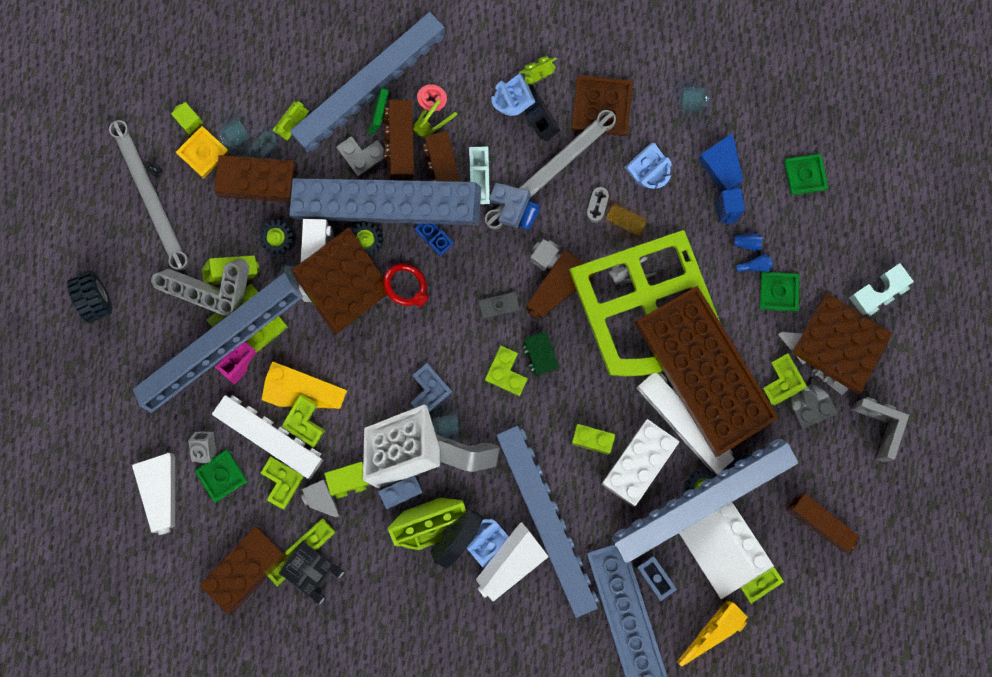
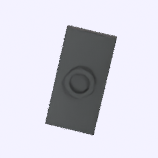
[479,292,520,320]

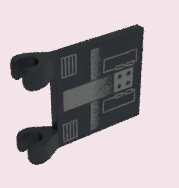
[279,541,345,605]

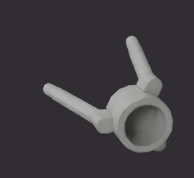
[609,257,656,286]

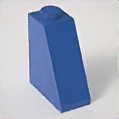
[698,134,743,191]

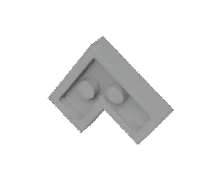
[336,136,384,178]

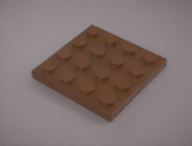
[290,228,387,335]
[792,293,893,395]

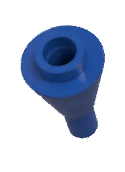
[736,254,773,272]

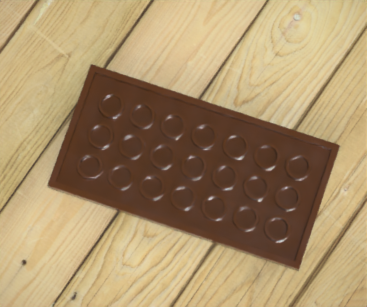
[634,286,779,457]

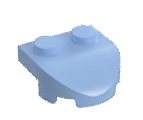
[492,74,535,116]
[624,143,672,189]
[467,519,509,568]

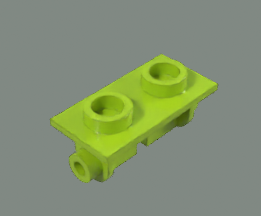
[519,56,557,84]
[272,101,309,141]

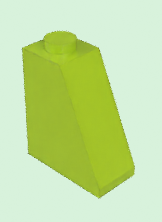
[202,256,259,285]

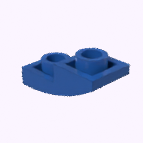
[413,224,454,256]

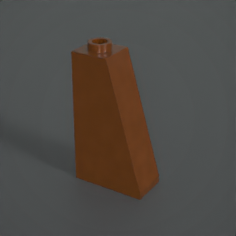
[526,250,596,319]
[785,493,859,553]

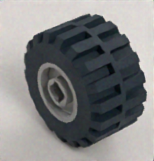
[67,270,112,324]

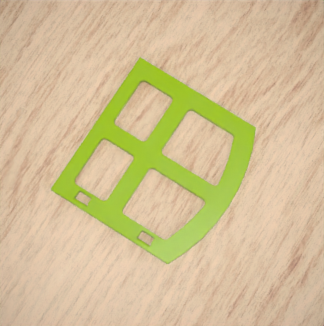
[569,230,719,377]

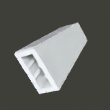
[132,453,175,535]
[476,522,548,602]

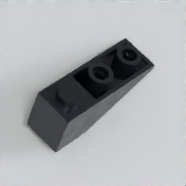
[524,85,561,141]

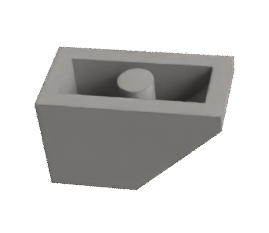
[301,480,341,518]

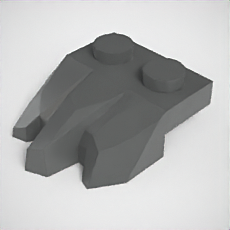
[786,377,838,429]

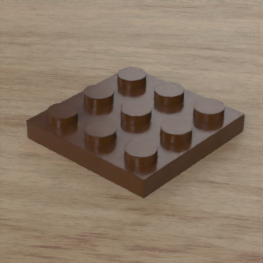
[571,75,633,136]

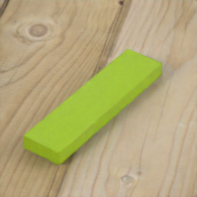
[268,518,336,586]

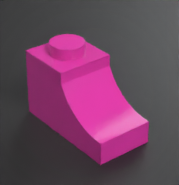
[215,342,257,385]

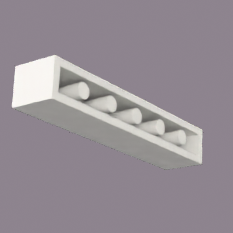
[637,373,734,475]
[212,395,323,480]

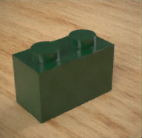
[522,331,559,377]

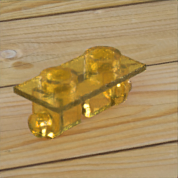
[606,203,647,236]

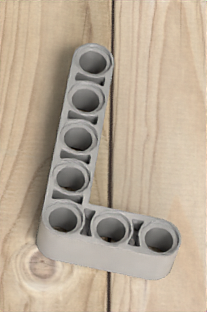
[151,259,249,316]
[436,435,500,472]

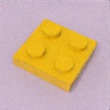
[176,126,230,179]

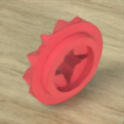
[417,85,447,111]

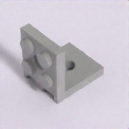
[851,397,909,462]

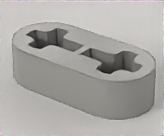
[587,187,609,223]

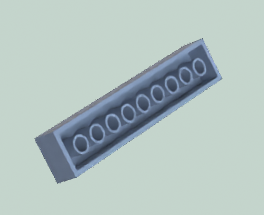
[290,179,482,225]

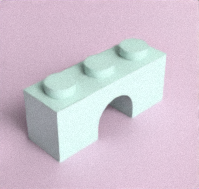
[849,263,914,316]

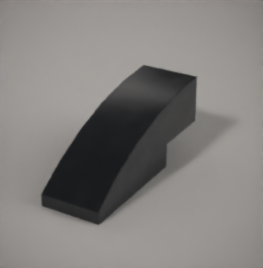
[430,509,483,568]

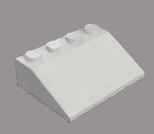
[363,404,440,488]
[679,502,774,599]

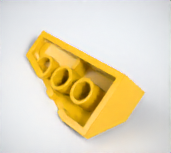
[262,362,347,409]
[677,601,748,666]

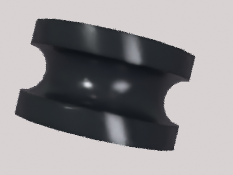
[144,161,163,178]

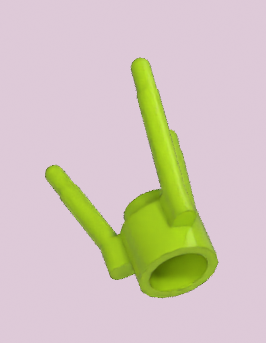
[413,99,457,139]

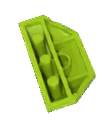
[388,498,467,550]

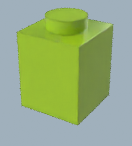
[171,102,203,135]

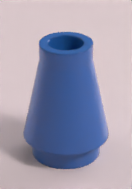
[519,201,540,230]
[734,233,762,252]

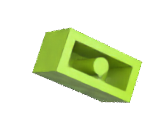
[571,424,615,455]
[324,462,370,499]

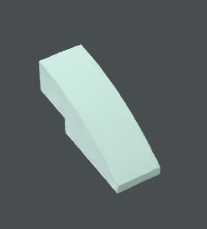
[469,146,490,204]

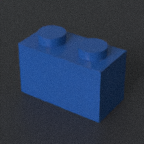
[716,188,745,224]

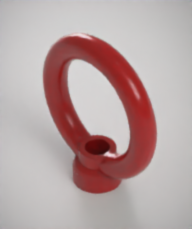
[383,263,430,308]

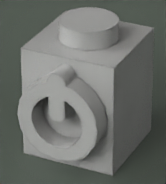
[530,239,561,271]
[188,432,217,463]

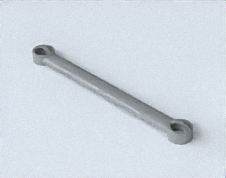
[485,110,616,230]
[109,120,189,271]

